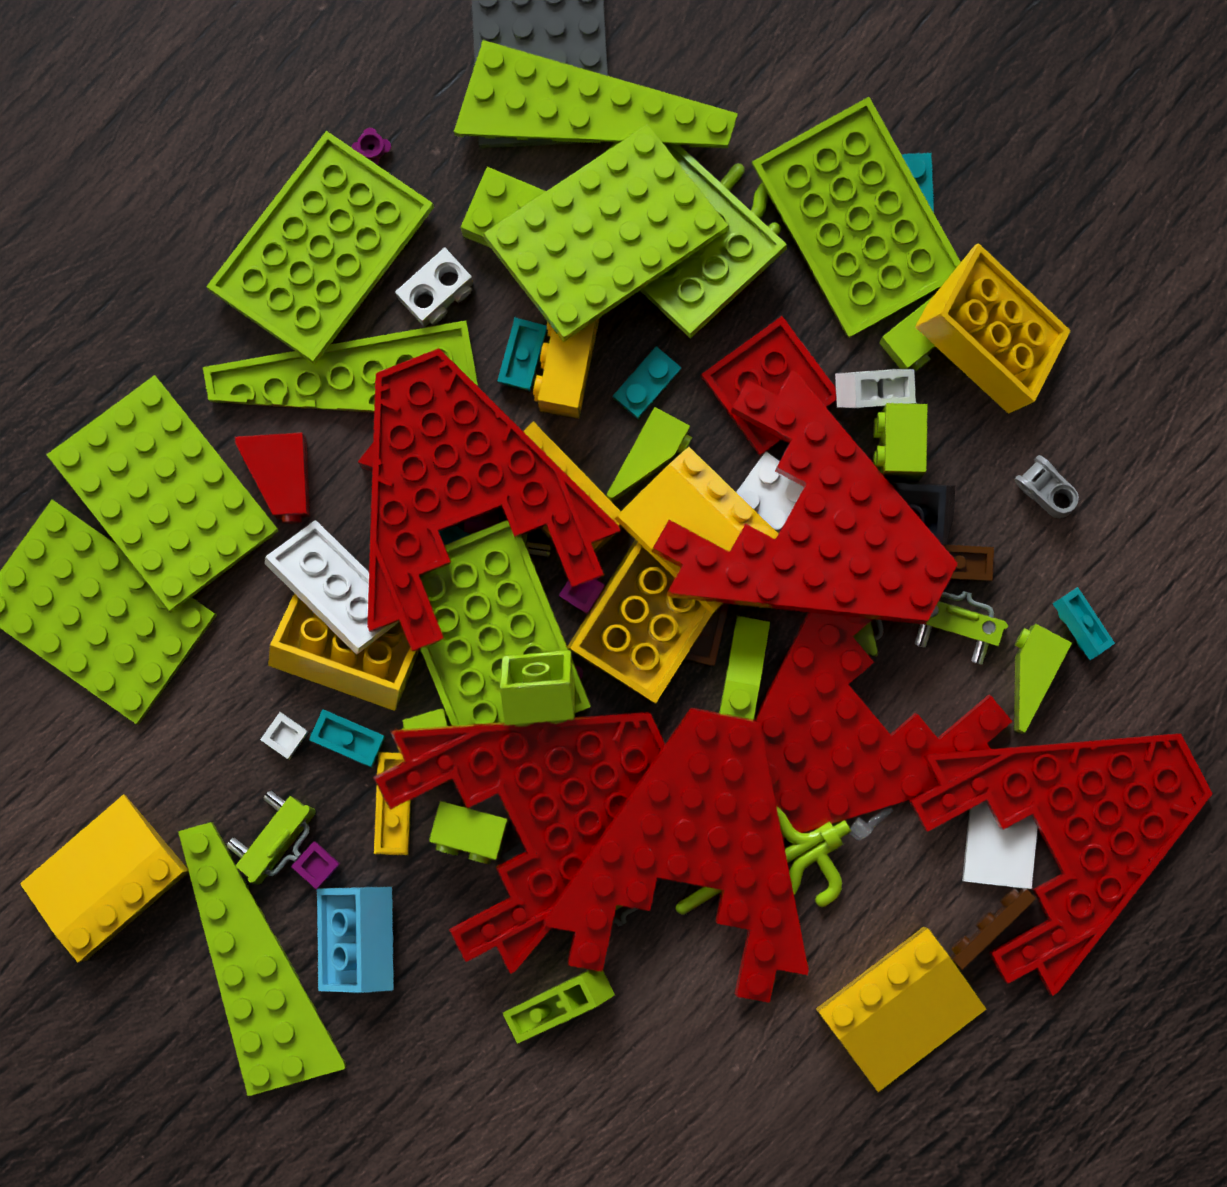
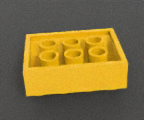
[915,243,1071,414]
[614,447,779,614]
[567,539,712,703]
[268,593,419,711]
[20,794,189,962]
[816,927,986,1092]

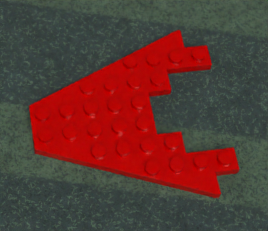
[367,348,621,652]
[652,370,958,625]
[754,612,1013,839]
[543,708,809,1003]
[373,712,665,974]
[909,733,1213,996]

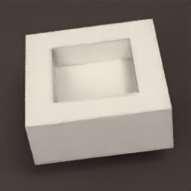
[260,712,309,760]

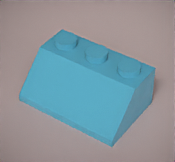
[317,887,394,993]

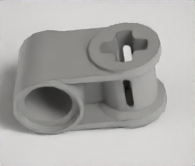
[1014,455,1079,519]

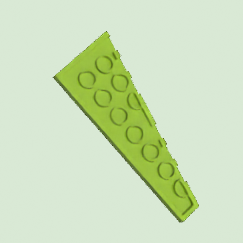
[454,40,738,148]
[203,321,478,413]
[178,822,347,1096]

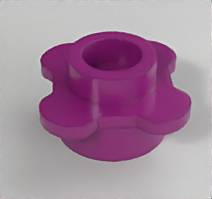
[351,128,391,165]

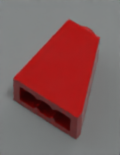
[235,432,310,524]

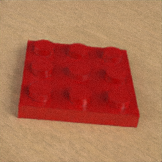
[701,316,837,456]

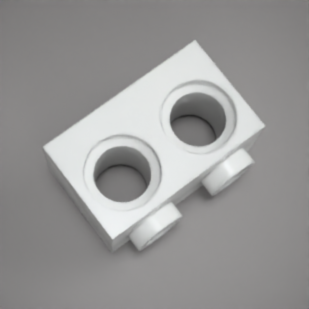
[395,247,474,327]
[835,369,916,408]

